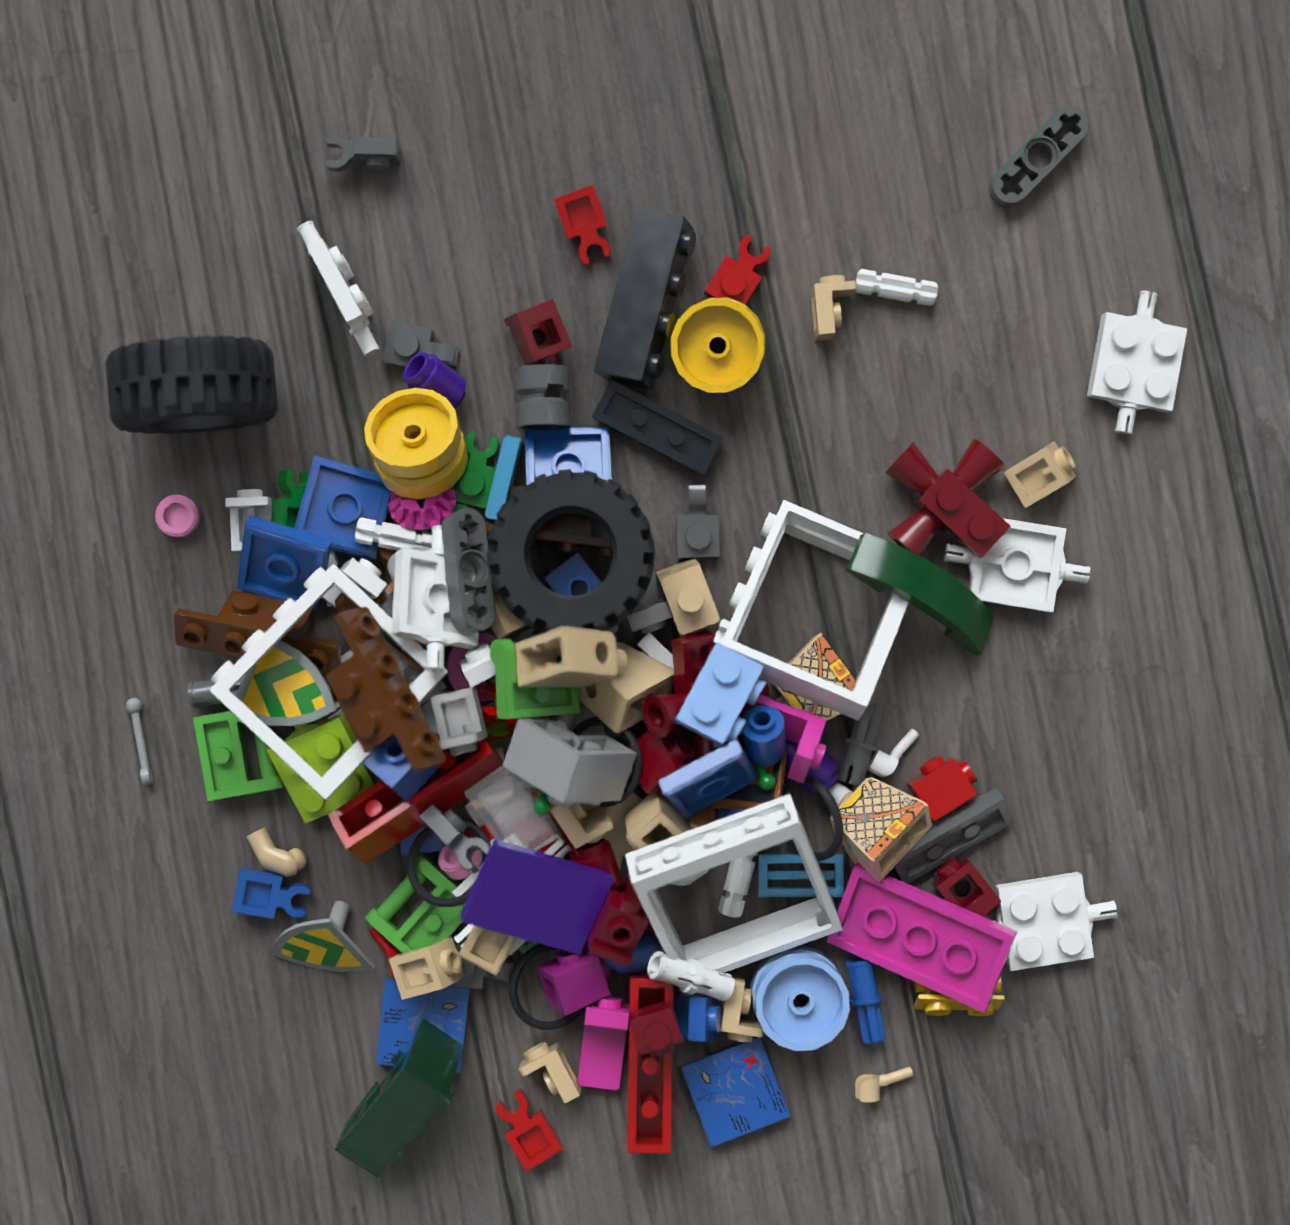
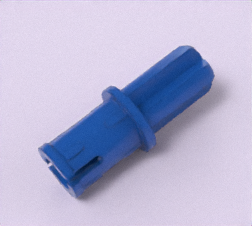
[845,957,885,1044]

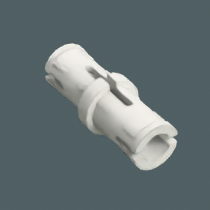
[647,951,735,1002]

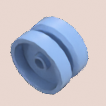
[750,944,850,1051]

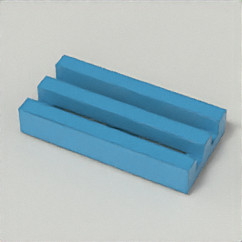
[485,435,523,522]
[758,853,844,897]

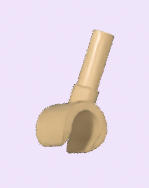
[855,1066,914,1102]

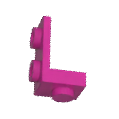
[743,694,827,783]
[578,996,630,1090]

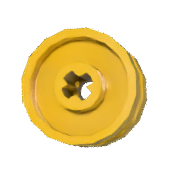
[671,297,765,393]
[364,388,468,499]

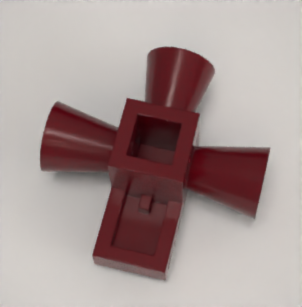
[885,439,1011,559]
[642,631,769,760]

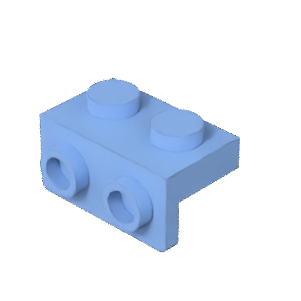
[675,642,766,748]

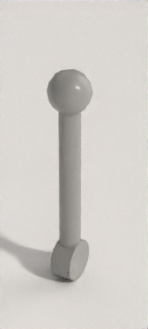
[126,698,153,785]

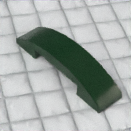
[846,533,994,655]

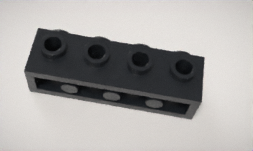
[593,207,696,390]

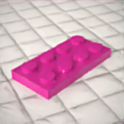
[827,862,1017,1013]

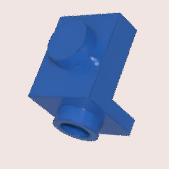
[675,995,722,1042]

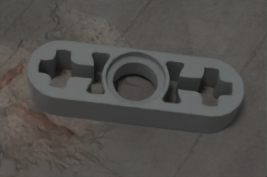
[989,106,1089,207]
[442,508,495,635]

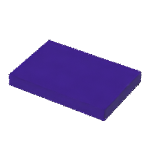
[460,839,615,955]

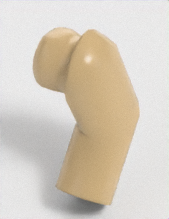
[246,827,306,877]

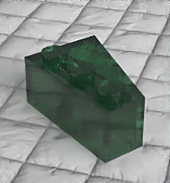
[335,1018,464,1177]

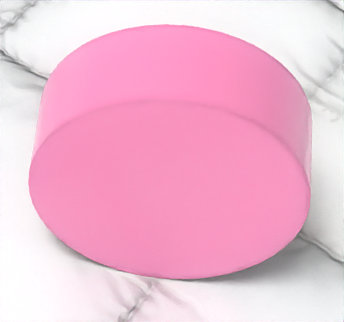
[155,495,201,538]
[438,836,483,880]

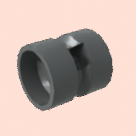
[515,364,571,430]

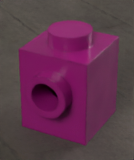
[536,948,611,1016]

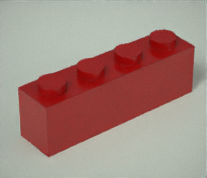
[328,737,508,865]
[627,972,673,1154]

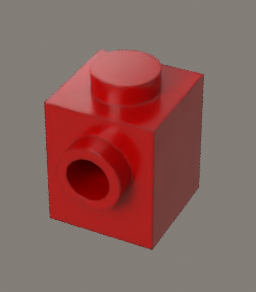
[906,755,978,822]

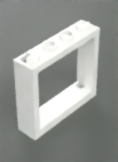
[713,500,909,721]
[209,564,448,801]
[625,794,843,973]

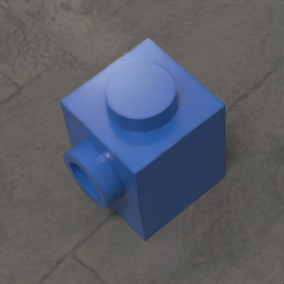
[544,552,601,596]
[363,737,443,803]

